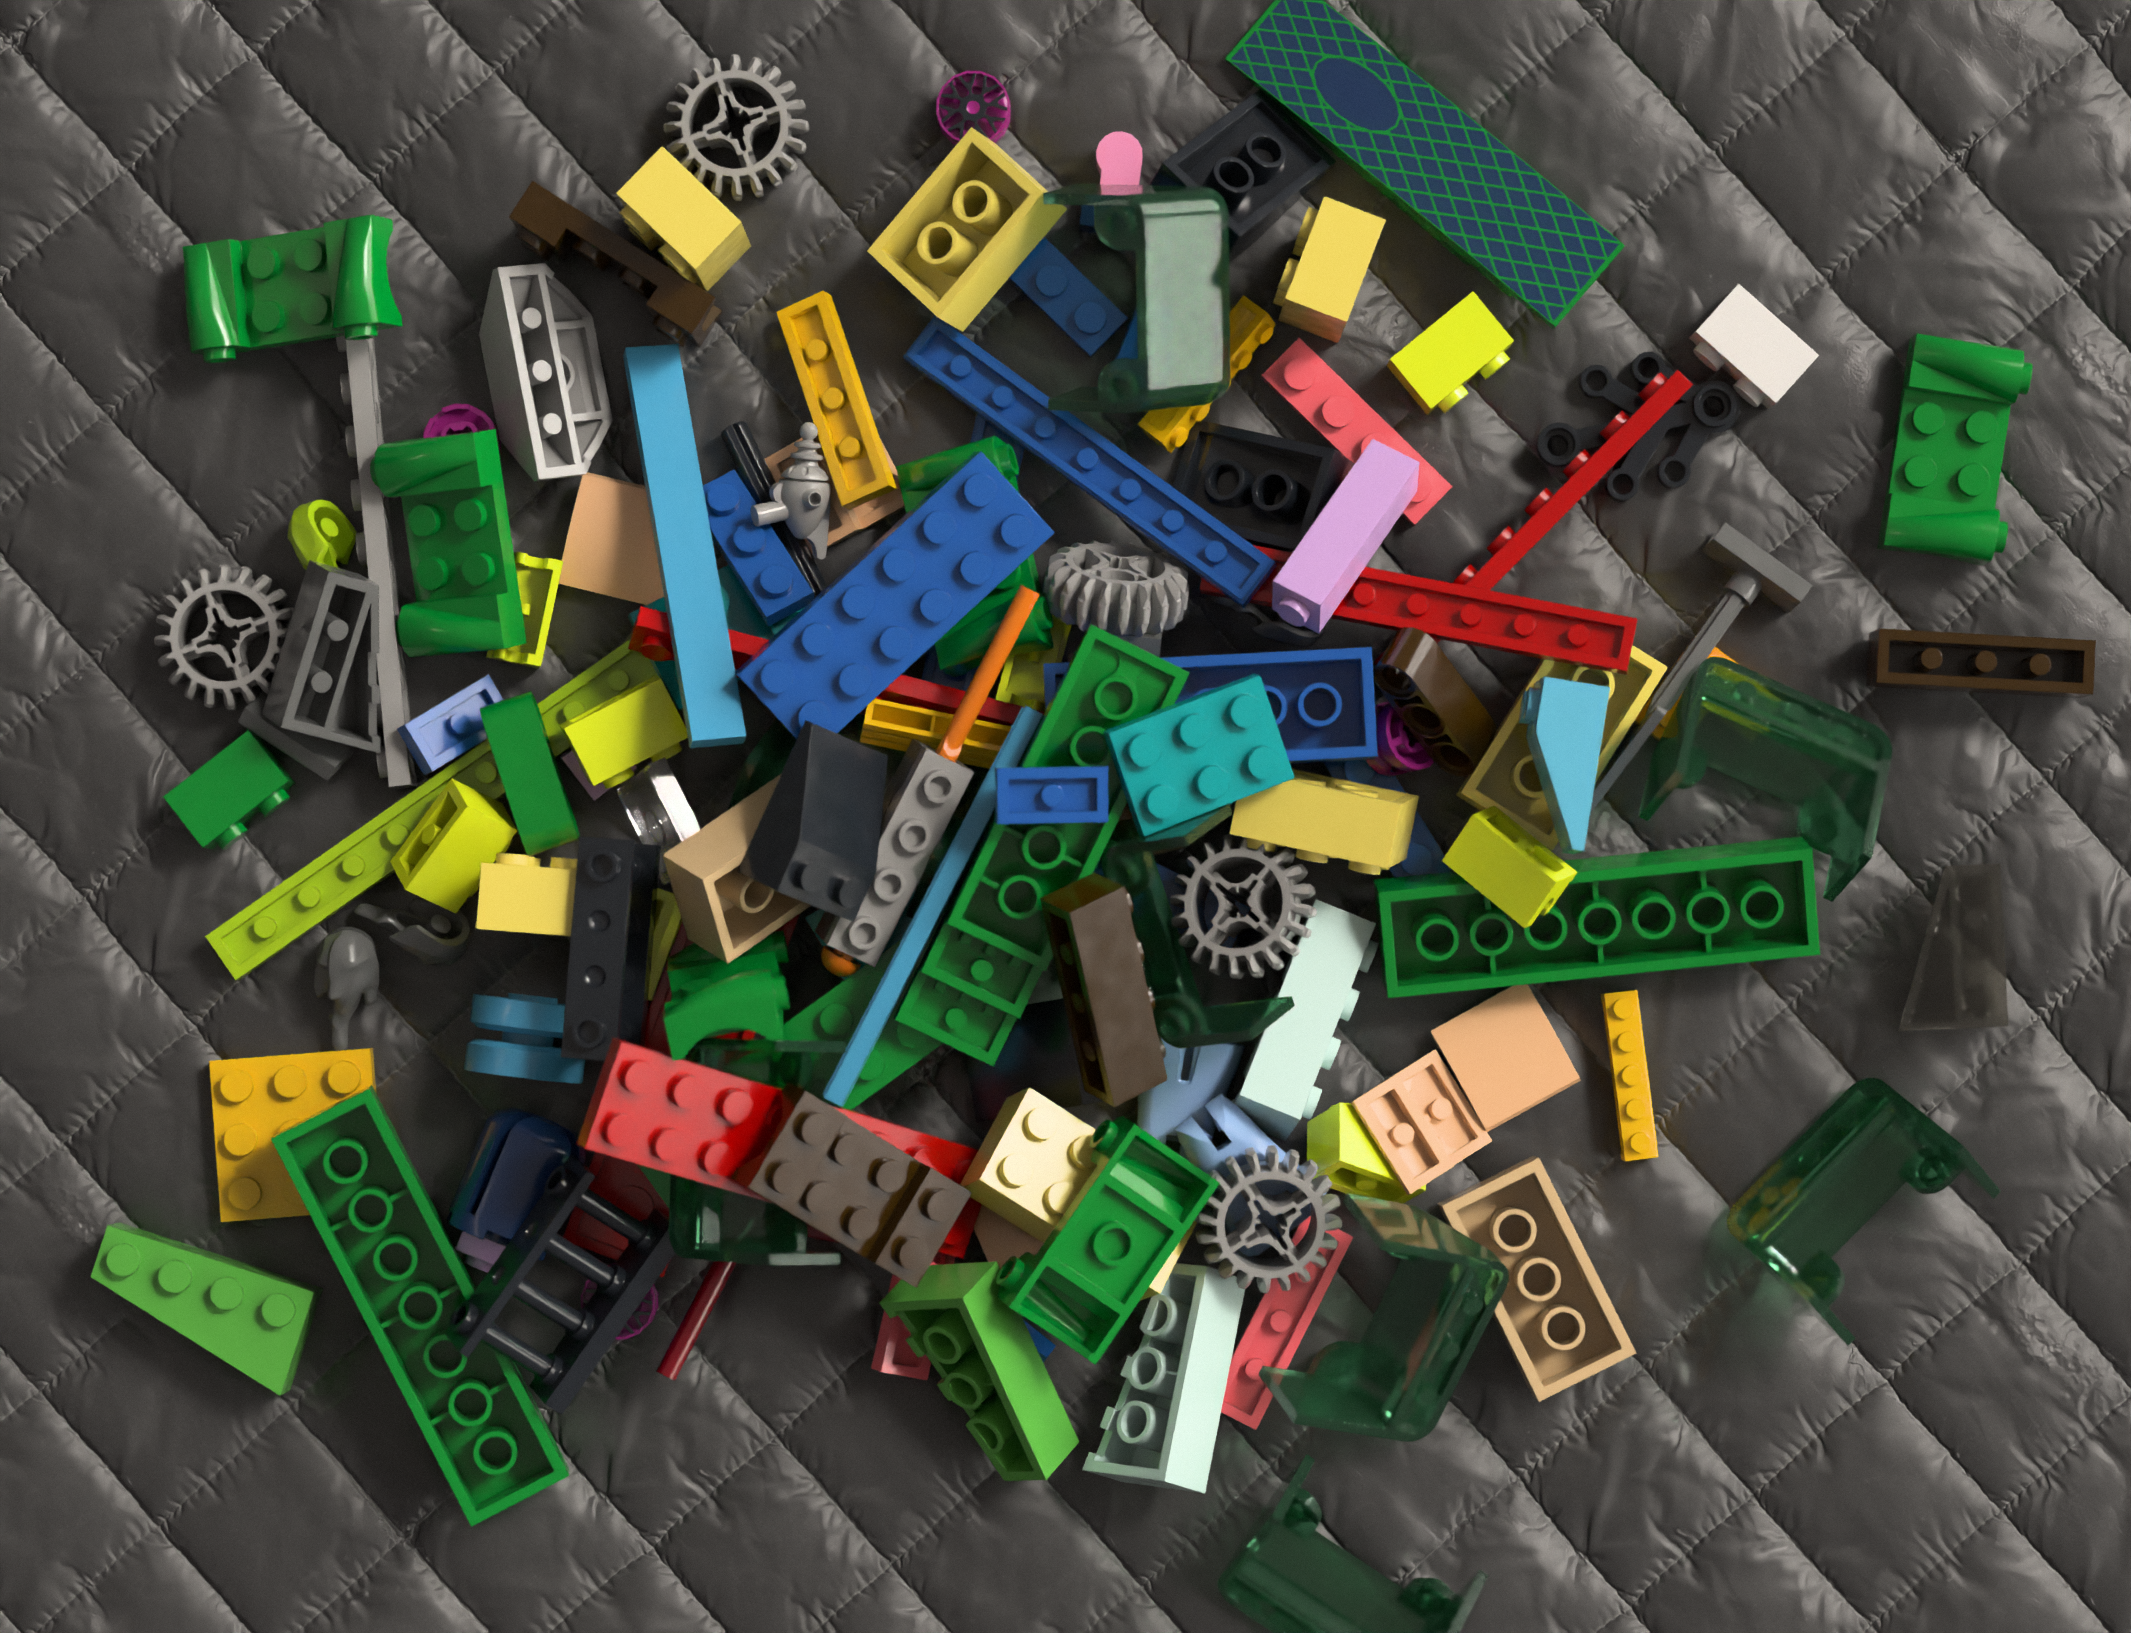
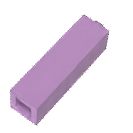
[1272,439,1420,633]

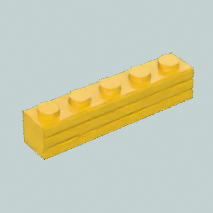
[1137,295,1276,453]
[860,698,1011,769]
[1601,990,1659,1161]

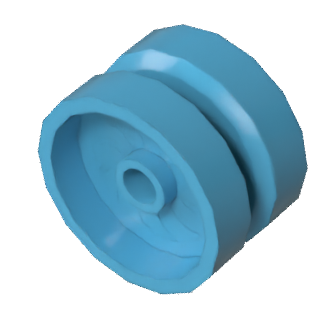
[464,993,585,1084]

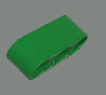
[480,691,580,856]

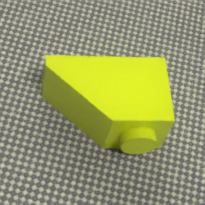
[1307,1102,1426,1210]

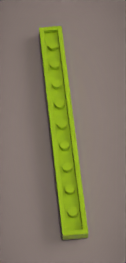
[205,640,659,981]

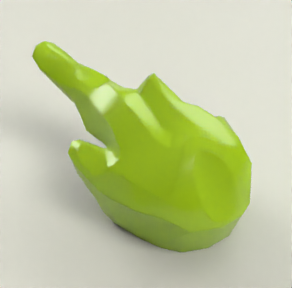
[287,499,357,570]

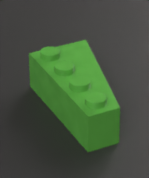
[91,1222,323,1396]
[879,1261,1079,1481]

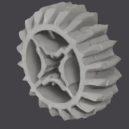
[664,54,809,201]
[1043,540,1189,637]
[154,565,294,710]
[1170,834,1317,980]
[1195,1145,1342,1294]

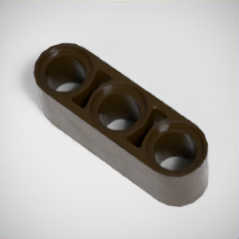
[1373,627,1496,777]

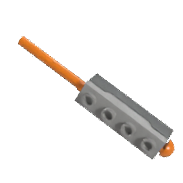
[815,585,1040,977]

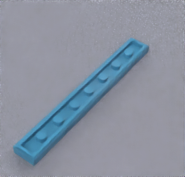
[623,344,746,748]
[823,706,1043,1107]

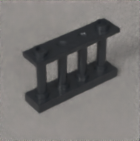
[561,836,661,1061]
[445,1155,688,1415]

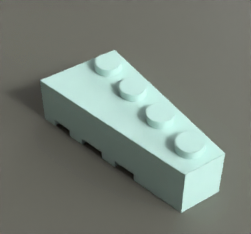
[1232,899,1379,1141]
[1082,1263,1245,1493]

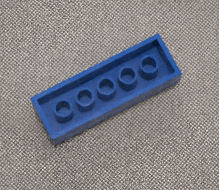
[735,451,1055,740]
[1043,647,1378,764]

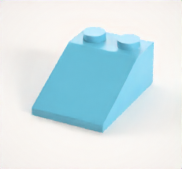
[1519,676,1610,854]

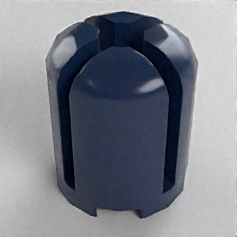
[447,1108,587,1261]

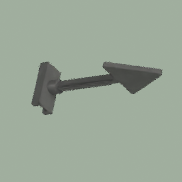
[1590,522,1813,813]

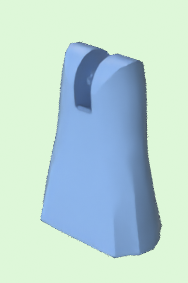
[1137,1028,1245,1162]
[1175,1093,1327,1256]

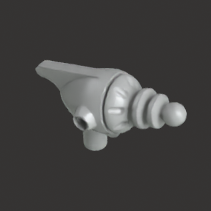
[750,422,831,559]

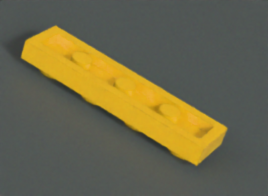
[776,291,897,510]

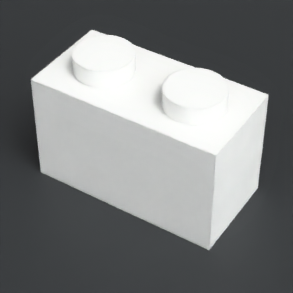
[1689,284,1819,409]

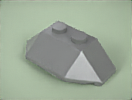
[479,263,613,481]

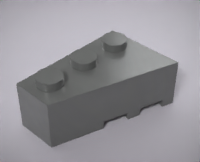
[262,560,380,753]

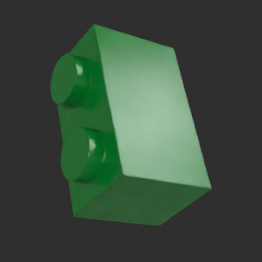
[163,730,296,850]

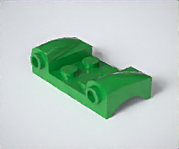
[183,215,403,363]
[1877,333,2033,566]
[370,429,527,658]
[896,436,1054,677]
[664,930,790,1061]
[996,1116,1220,1365]

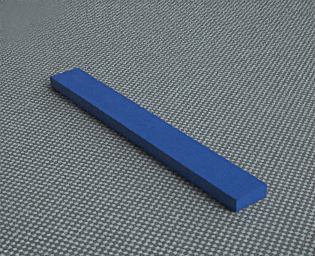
[903,315,1277,608]

